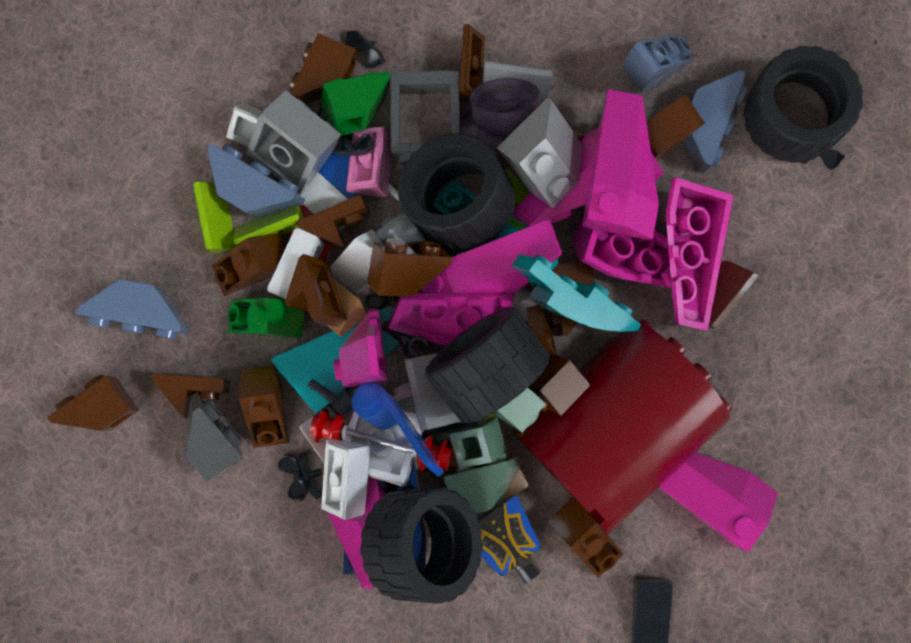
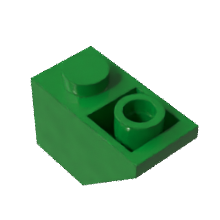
[321,71,390,136]
[227,298,304,338]

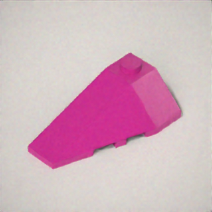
[513,126,664,228]
[665,178,734,331]
[572,213,672,288]
[334,309,388,387]

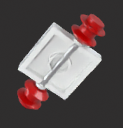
[310,408,452,487]

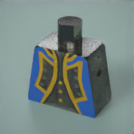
[477,494,541,584]

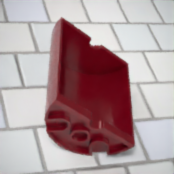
[512,319,732,535]

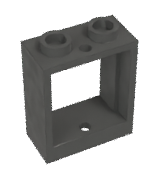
[390,70,460,165]

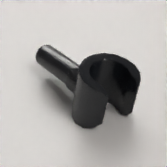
[381,321,428,359]
[307,379,353,414]

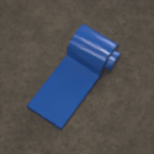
[352,382,444,476]

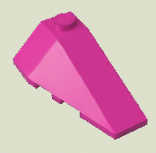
[582,89,659,240]
[421,220,562,298]
[659,453,778,553]

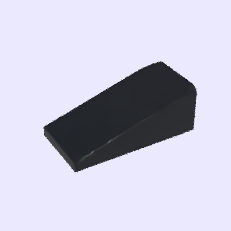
[632,577,673,643]

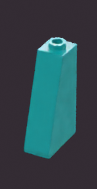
[271,306,412,414]

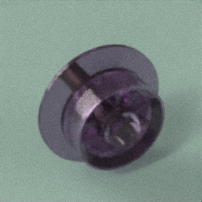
[459,78,541,161]

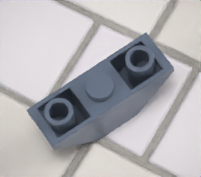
[621,35,693,92]
[684,70,747,173]
[207,143,306,218]
[76,279,189,340]

